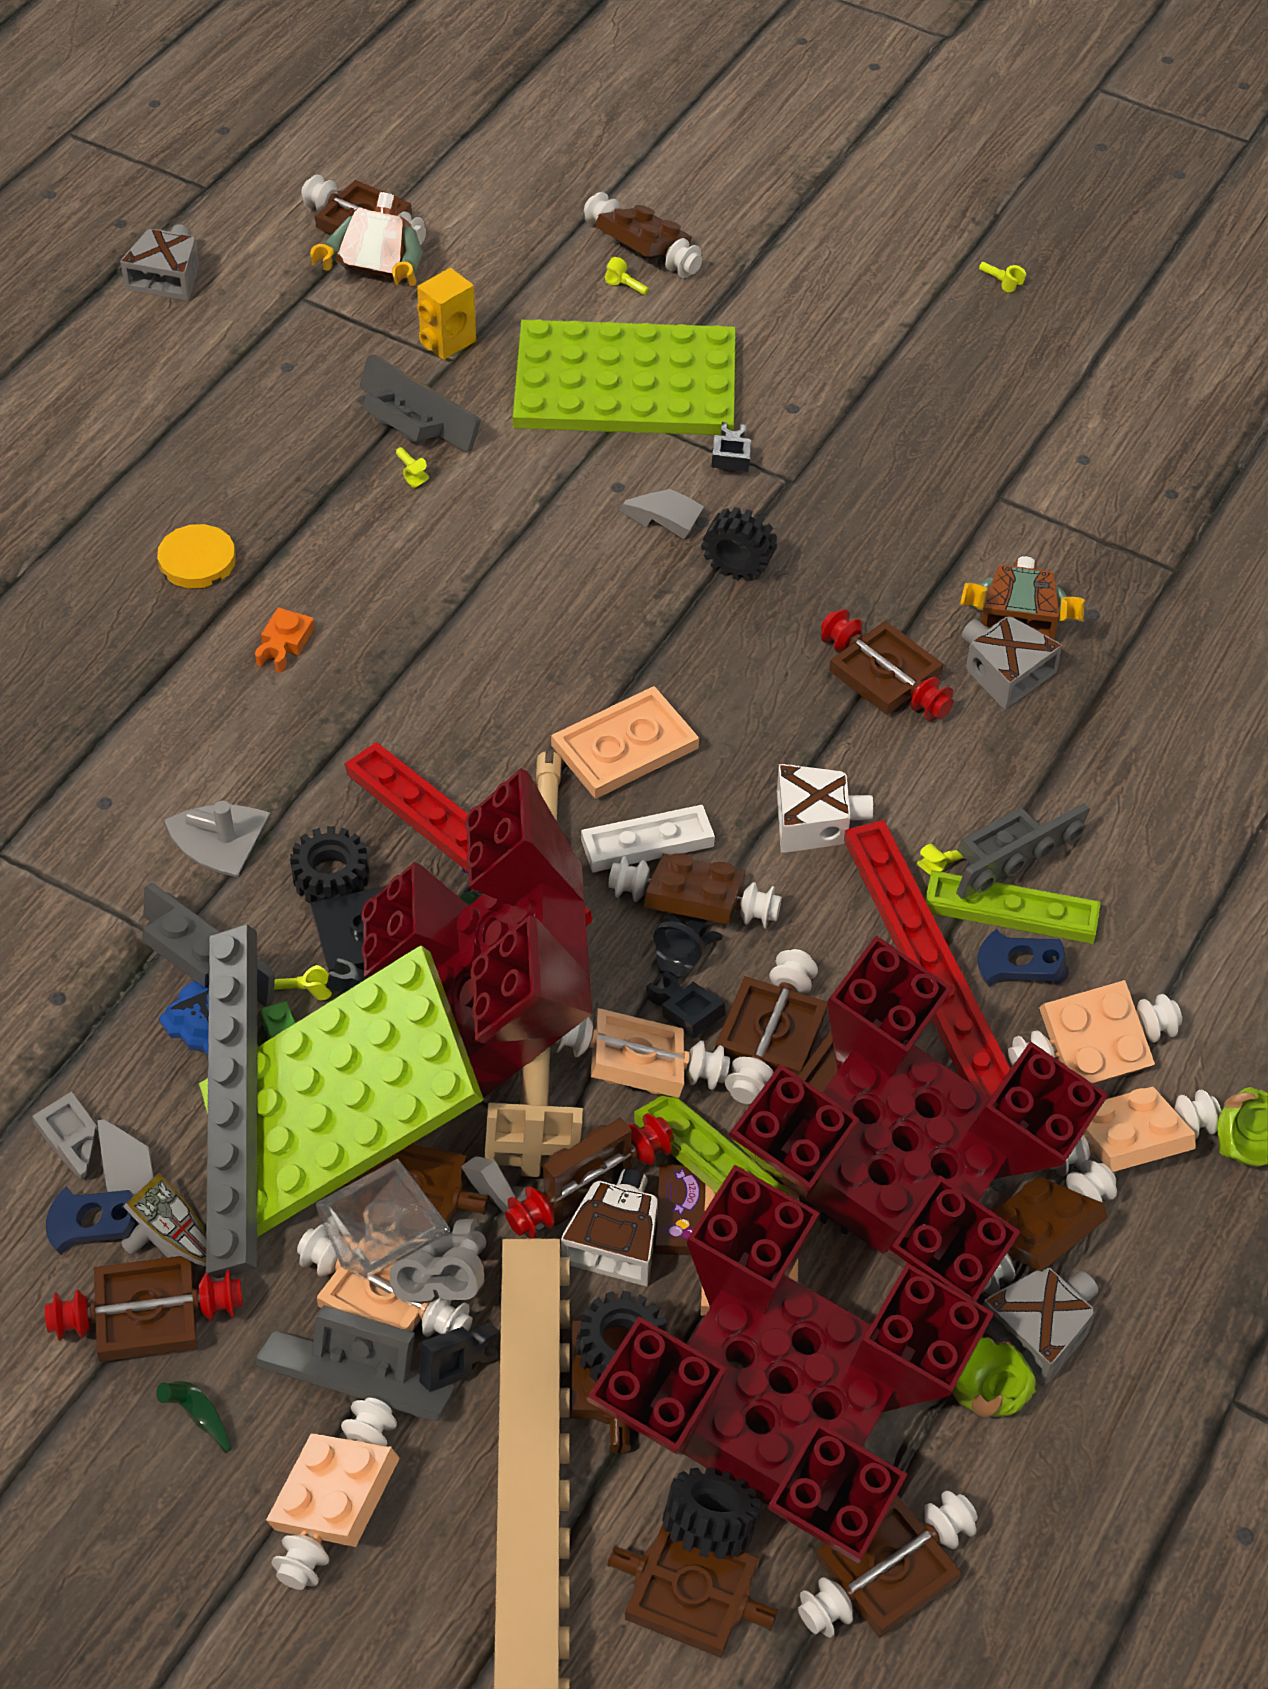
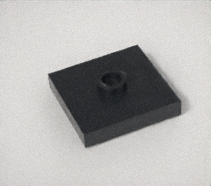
[311,886,386,973]

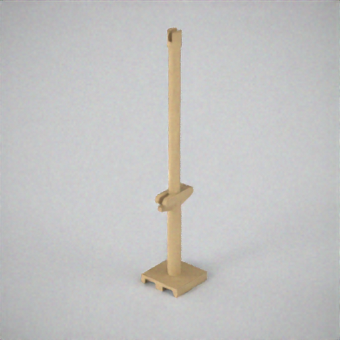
[485,751,583,1177]

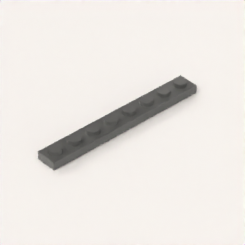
[206,924,257,1279]

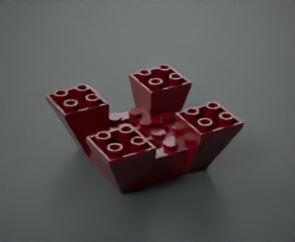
[361,768,592,1098]
[728,935,1108,1302]
[587,1165,994,1563]

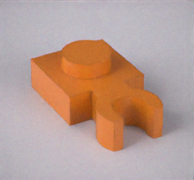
[255,608,315,673]

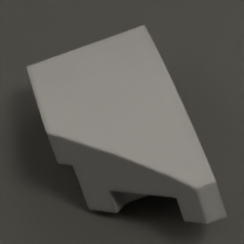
[619,489,704,539]
[32,1091,97,1180]
[97,1119,154,1195]
[461,1156,544,1230]

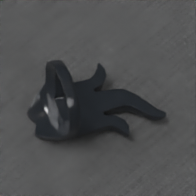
[653,914,723,979]

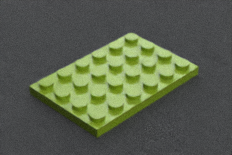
[513,319,735,435]
[199,945,484,1237]

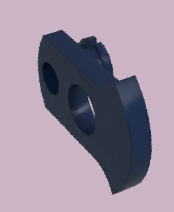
[977,929,1069,987]
[46,1186,139,1255]

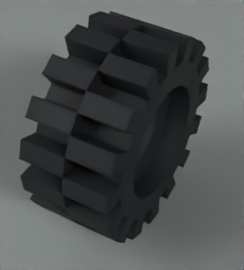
[701,507,777,581]
[290,826,369,904]
[575,1291,668,1381]
[662,1468,761,1559]

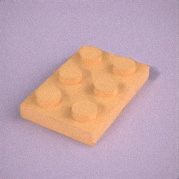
[551,686,699,799]

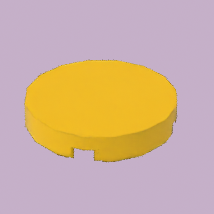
[157,524,236,589]

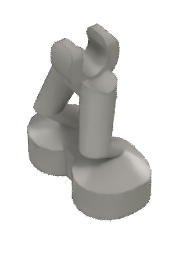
[390,1218,486,1302]

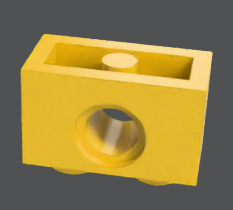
[417,267,476,360]

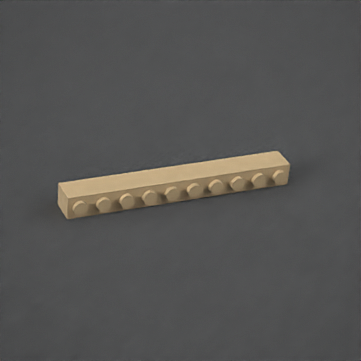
[494,1239,570,1689]

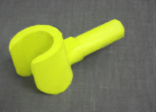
[605,257,649,295]
[979,262,1026,293]
[396,447,429,488]
[917,844,964,875]
[274,965,332,1001]

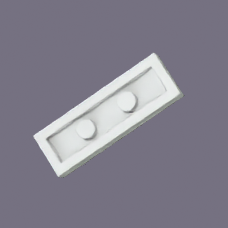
[581,805,715,873]

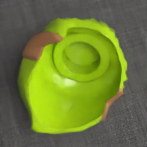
[1217,1087,1268,1168]
[952,1337,1036,1417]

